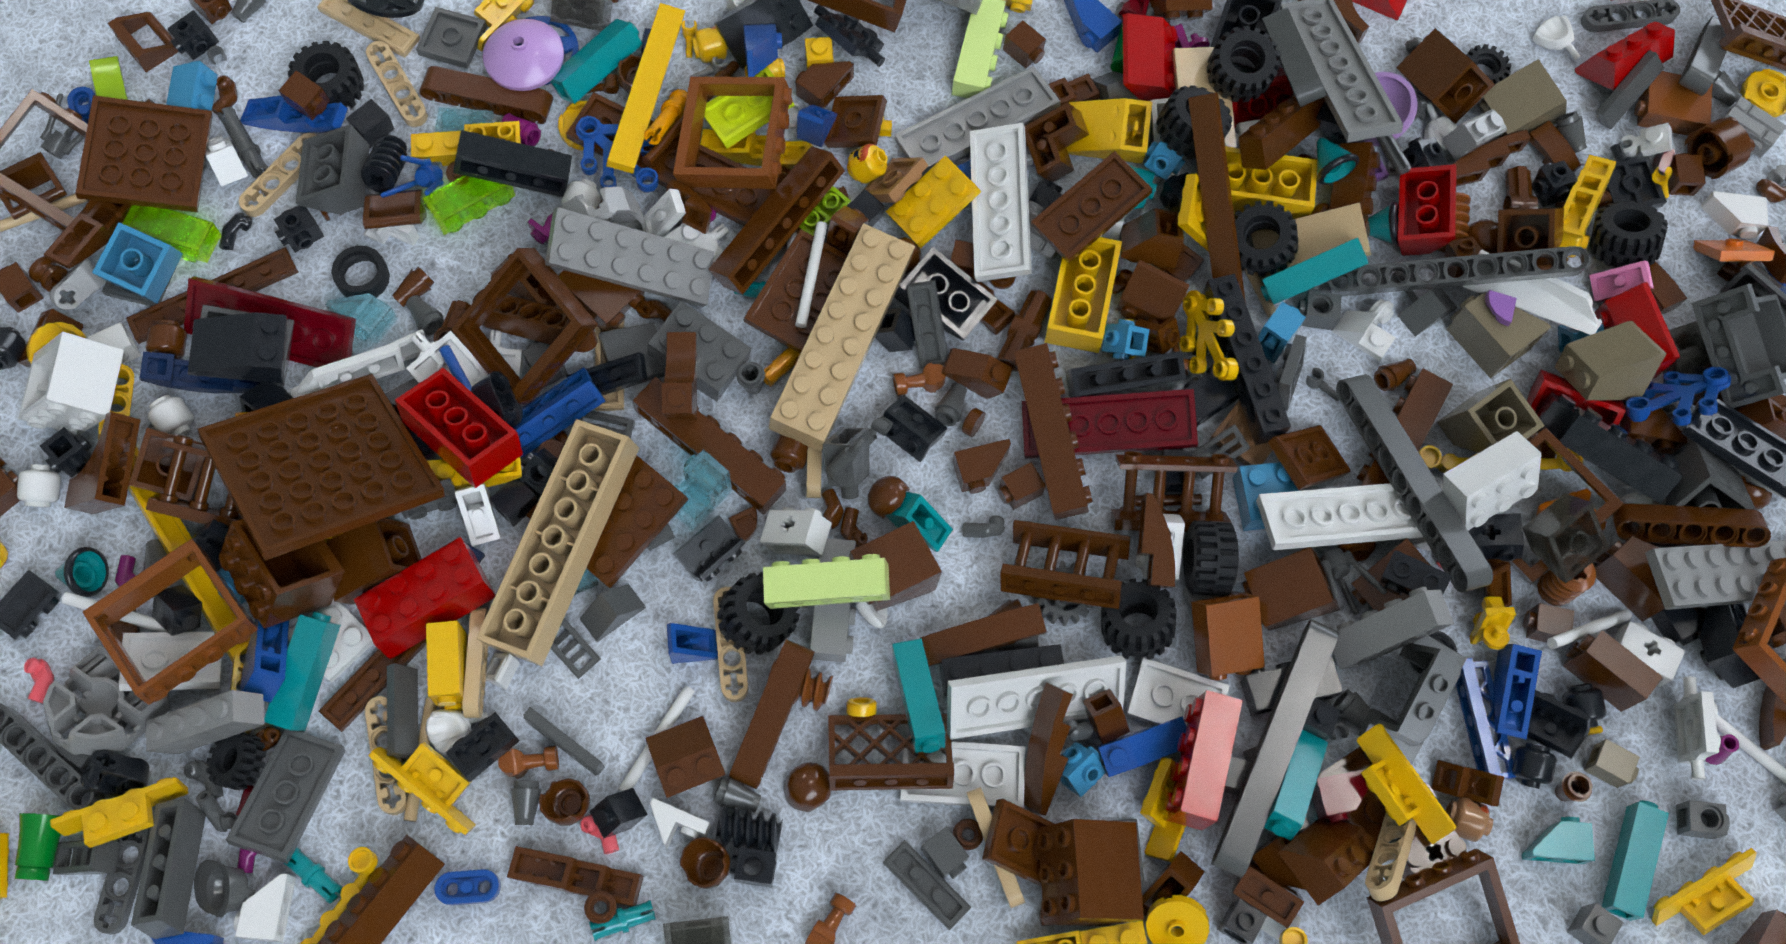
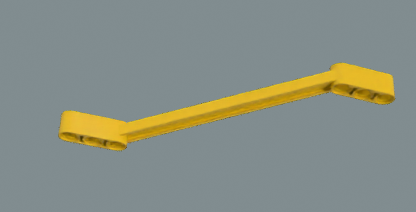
[98,364,253,734]

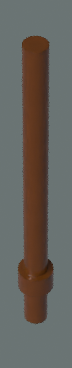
[642,61,739,166]

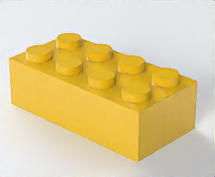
[1225,146,1317,219]
[1044,237,1122,353]

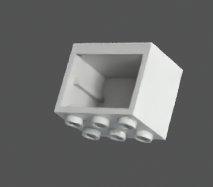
[18,332,124,436]

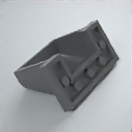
[1691,284,1786,408]
[1358,636,1467,765]

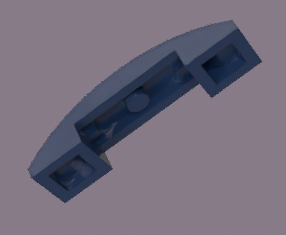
[139,351,261,394]

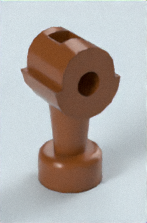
[893,362,946,396]
[498,745,559,779]
[805,892,856,944]

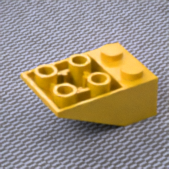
[1066,98,1152,164]

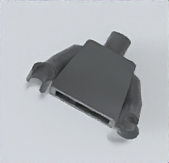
[823,416,893,499]

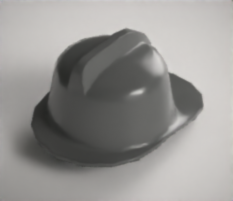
[194,860,256,918]

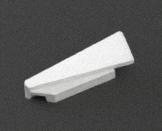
[1462,250,1602,335]
[290,329,425,398]

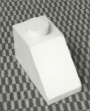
[1701,191,1769,239]
[234,874,296,943]

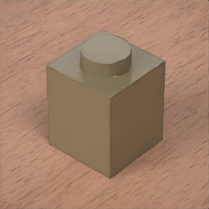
[1584,739,1640,788]

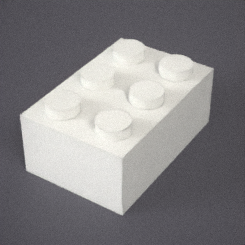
[1443,431,1541,530]

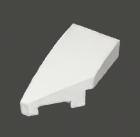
[363,225,419,246]

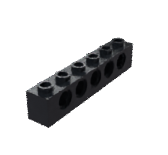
[1202,274,1291,445]

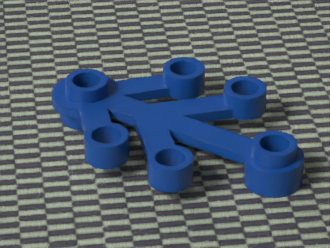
[576,116,659,192]
[1626,367,1731,426]

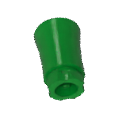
[15,813,61,881]

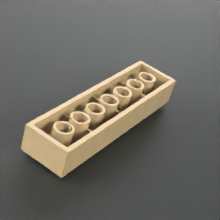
[769,223,915,452]
[476,419,639,666]

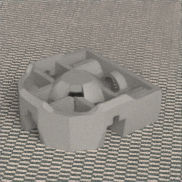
[561,187,647,232]
[43,645,170,755]

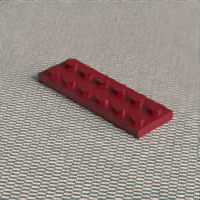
[184,276,356,368]
[1022,389,1198,459]

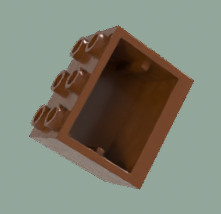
[219,519,345,629]
[1037,819,1144,926]

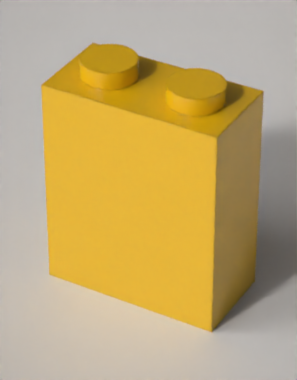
[426,621,468,711]

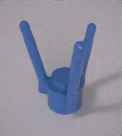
[380,155,444,198]

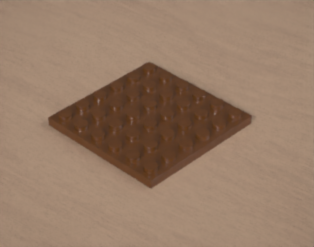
[197,374,445,561]

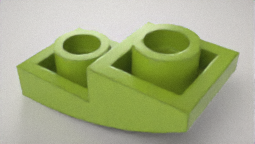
[89,56,128,100]
[799,186,851,236]

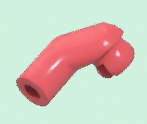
[24,657,54,704]
[580,815,619,854]

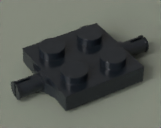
[814,5,885,67]
[1606,143,1667,208]

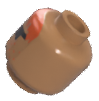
[1445,797,1493,842]

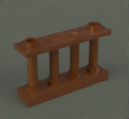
[146,434,242,527]
[1111,451,1237,532]
[1000,520,1131,609]

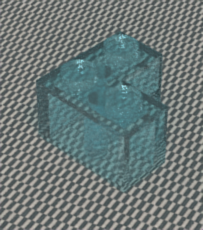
[675,449,732,531]

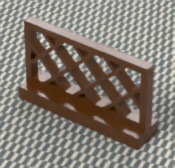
[1711,0,1786,71]
[828,714,954,791]

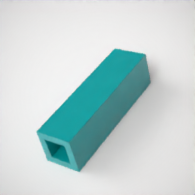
[550,19,643,104]
[1260,237,1369,305]
[264,611,341,731]
[892,638,945,753]
[1264,729,1328,841]
[1602,800,1669,921]

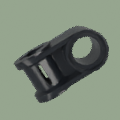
[471,371,523,427]
[80,750,150,796]

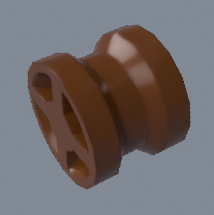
[28,256,68,292]

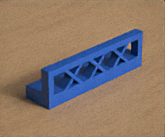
[512,367,606,458]
[1456,658,1516,780]

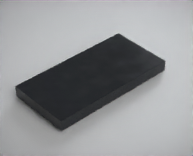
[1681,394,1786,498]

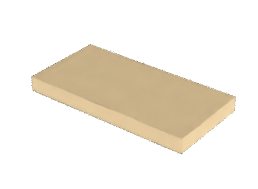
[1172,47,1237,148]
[1251,202,1371,282]

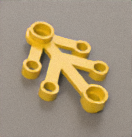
[1179,290,1239,381]

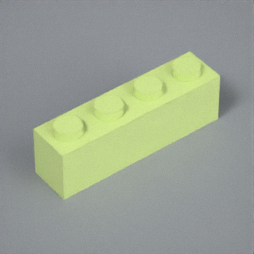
[952,0,1009,98]
[763,554,890,609]

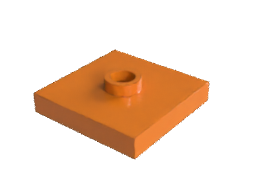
[1693,238,1775,262]

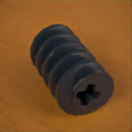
[361,135,407,193]
[716,805,783,852]

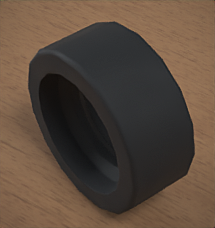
[331,246,390,302]

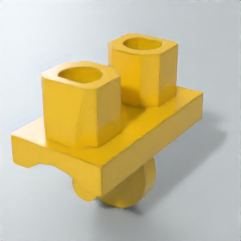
[1469,597,1516,650]

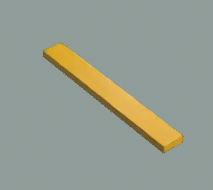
[606,3,685,174]

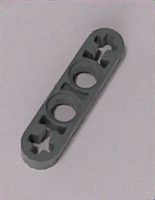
[1581,0,1680,32]
[93,814,154,935]

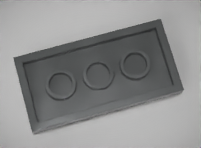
[226,729,345,864]

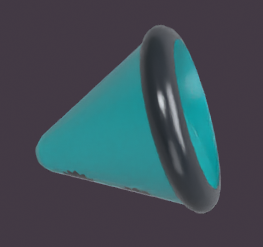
[1316,138,1360,185]
[1368,201,1399,247]
[55,547,109,597]

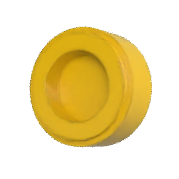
[846,697,877,717]

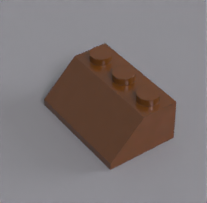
[1277,818,1377,906]

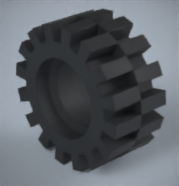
[1466,44,1511,84]
[206,732,266,791]

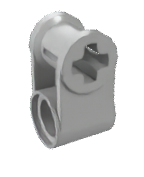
[49,258,106,310]

